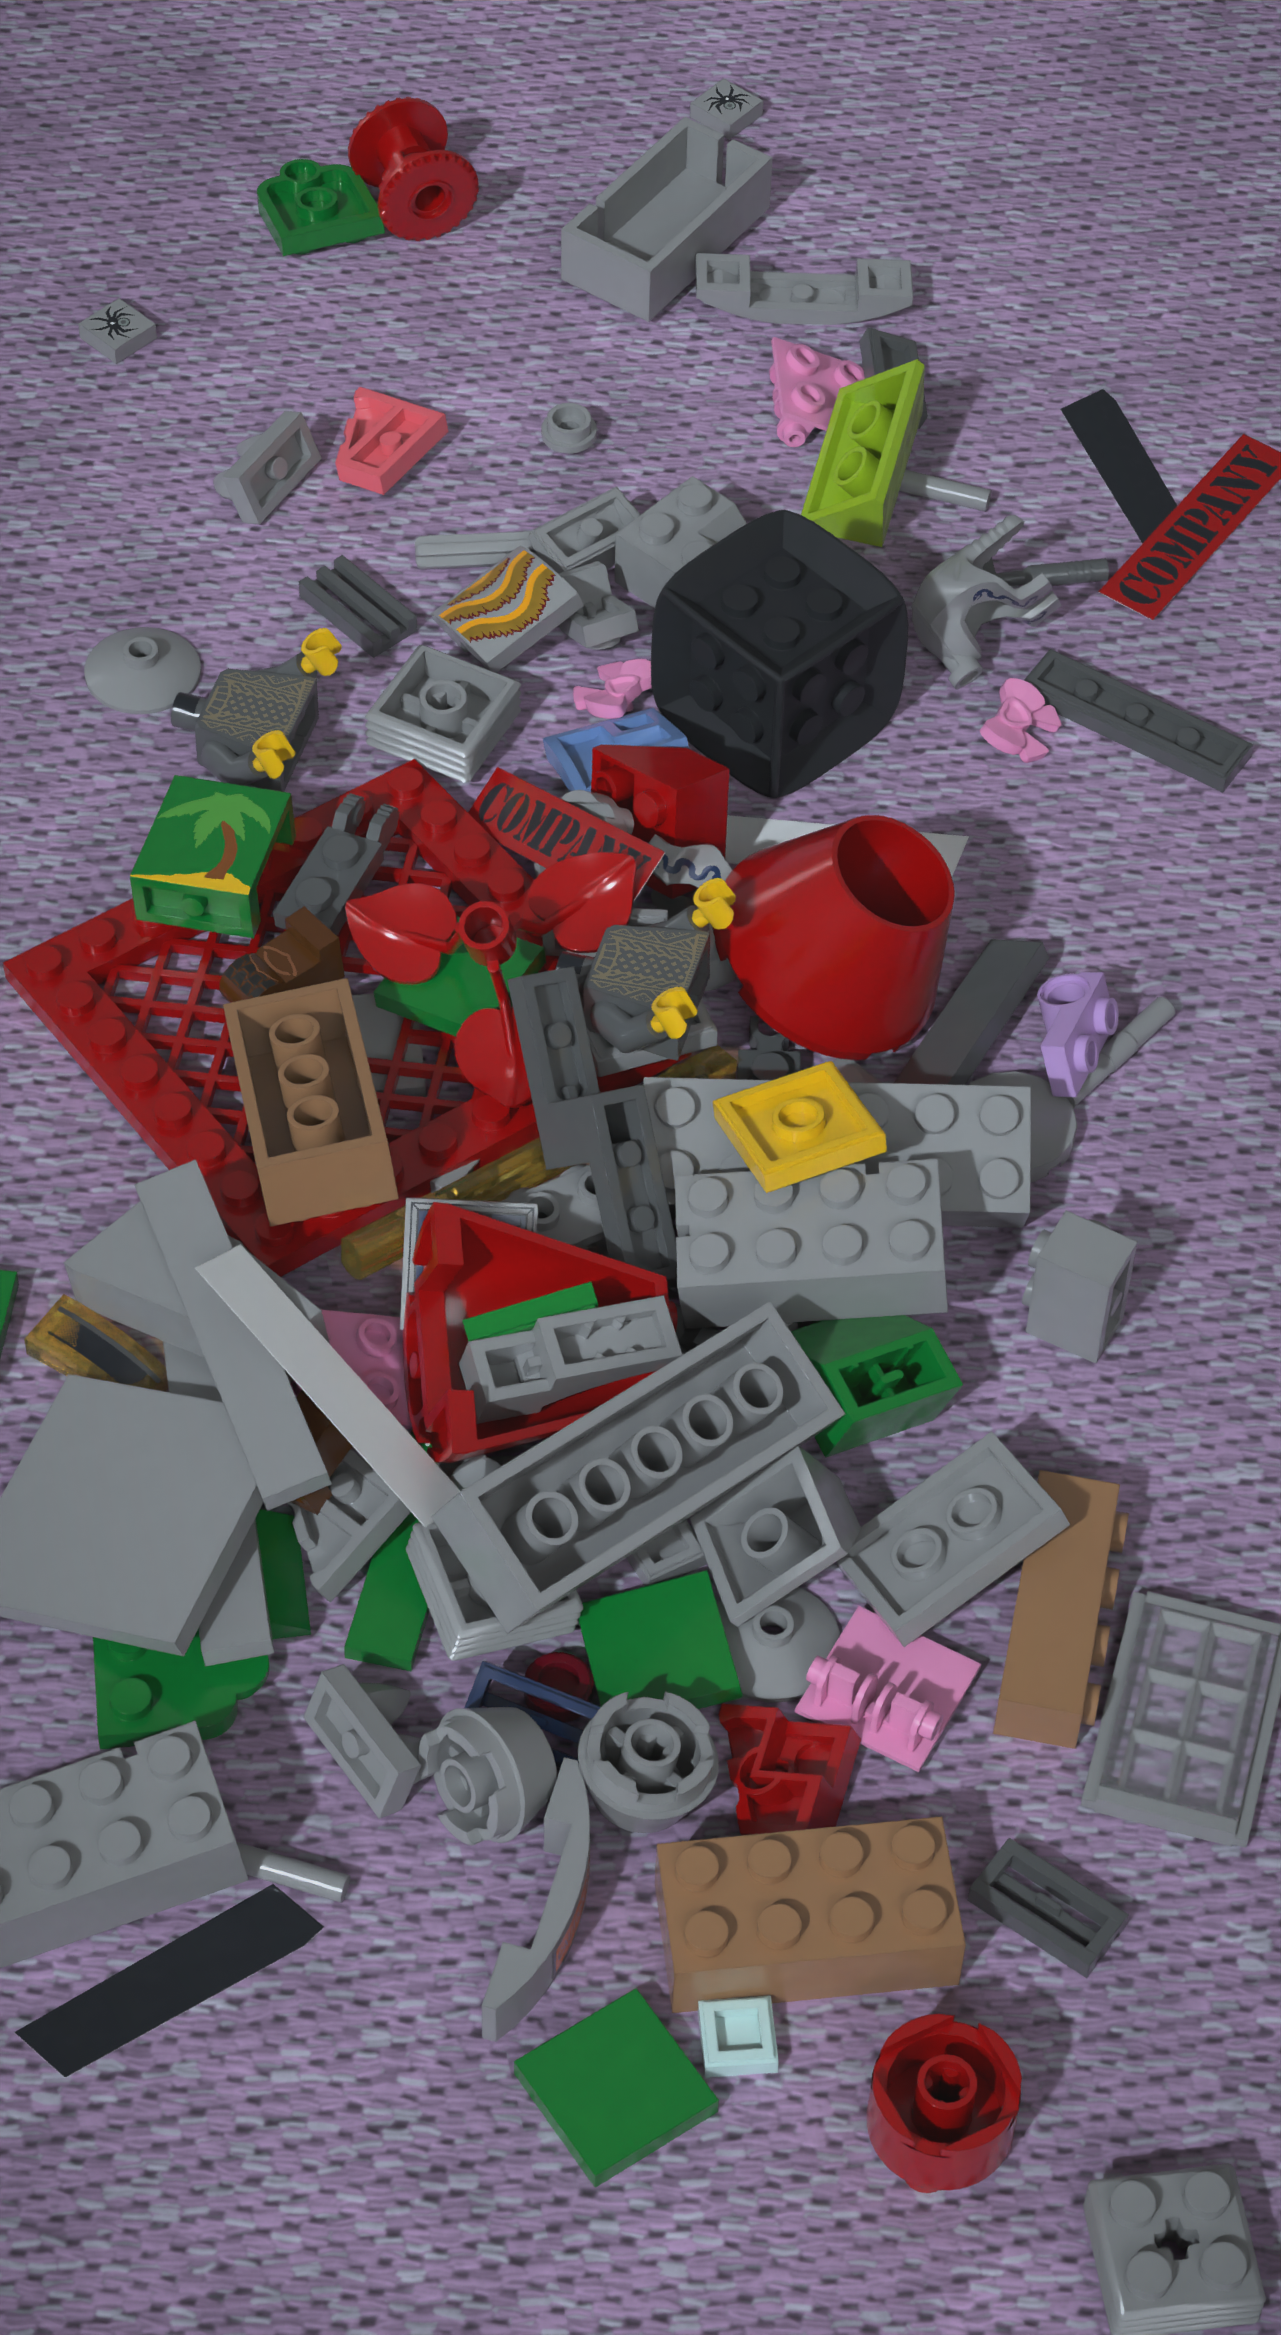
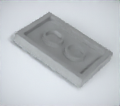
[835,1431,1070,1647]

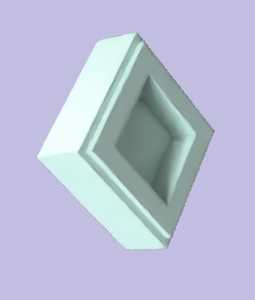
[698,1996,779,2078]

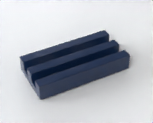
[464,1661,601,1768]

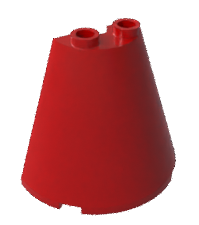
[403,1202,678,1463]

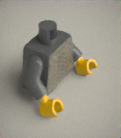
[171,628,342,792]
[556,878,736,1061]

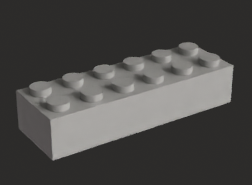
[643,1077,1031,1228]
[431,1301,845,1634]

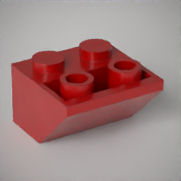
[591,744,730,899]

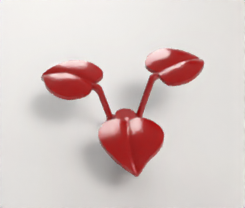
[345,852,637,1108]

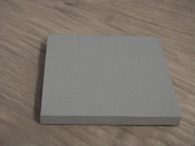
[0,1374,263,1656]

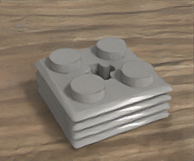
[365,645,521,782]
[406,1522,583,1661]
[1083,2163,1266,2335]

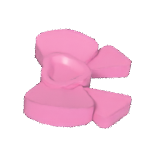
[573,659,652,719]
[980,678,1061,763]

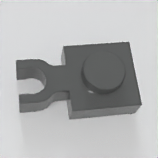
[737,1016,801,1080]

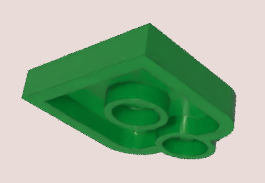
[257,159,385,256]
[93,1628,270,1750]

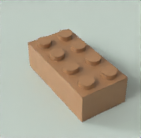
[223,978,399,1227]
[655,1816,966,2013]

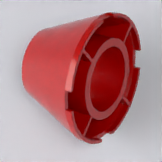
[713,815,955,1060]

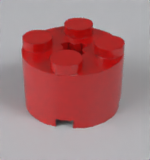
[867,2014,1022,2193]

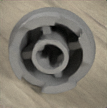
[578,1692,719,1833]
[418,1707,557,1845]

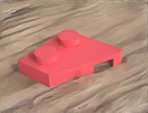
[335,387,449,495]

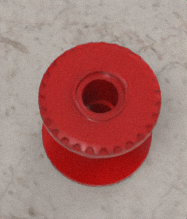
[348,97,479,241]

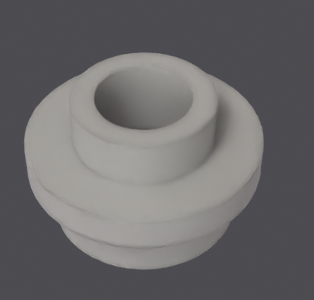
[541,403,597,454]

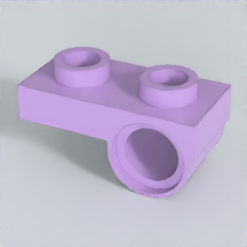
[1037,972,1119,1097]

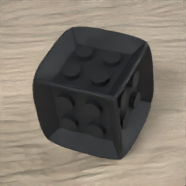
[651,510,909,798]

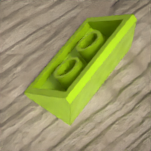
[801,359,925,547]

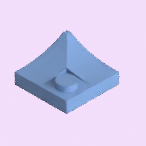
[542,708,689,792]

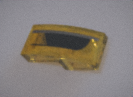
[24,1294,169,1392]

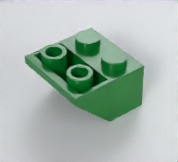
[791,1315,963,1458]

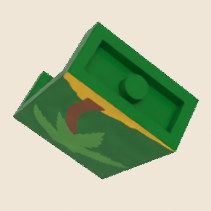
[130,775,296,939]

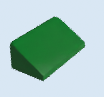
[256,1509,311,1639]

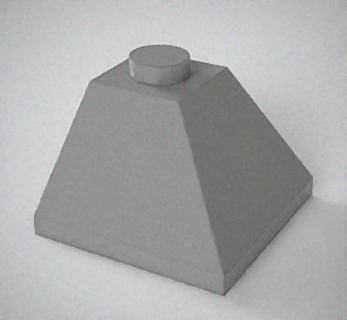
[690,1445,861,1627]

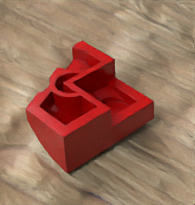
[719,1704,861,1836]

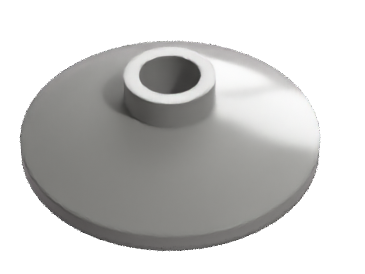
[84,627,201,714]
[717,1587,840,1703]

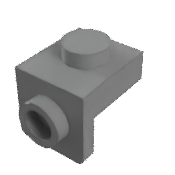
[559,561,639,650]

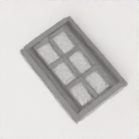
[1080,1591,1281,1848]

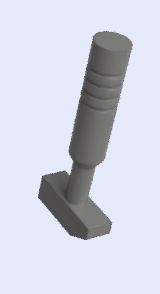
[982,557,1109,586]

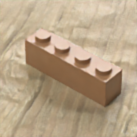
[993,1470,1129,1749]

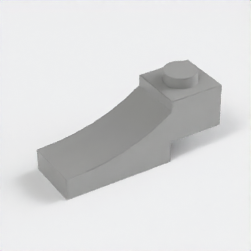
[459,1295,683,1424]

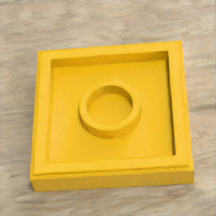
[713,1061,887,1193]

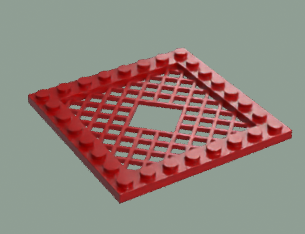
[3,759,692,1277]

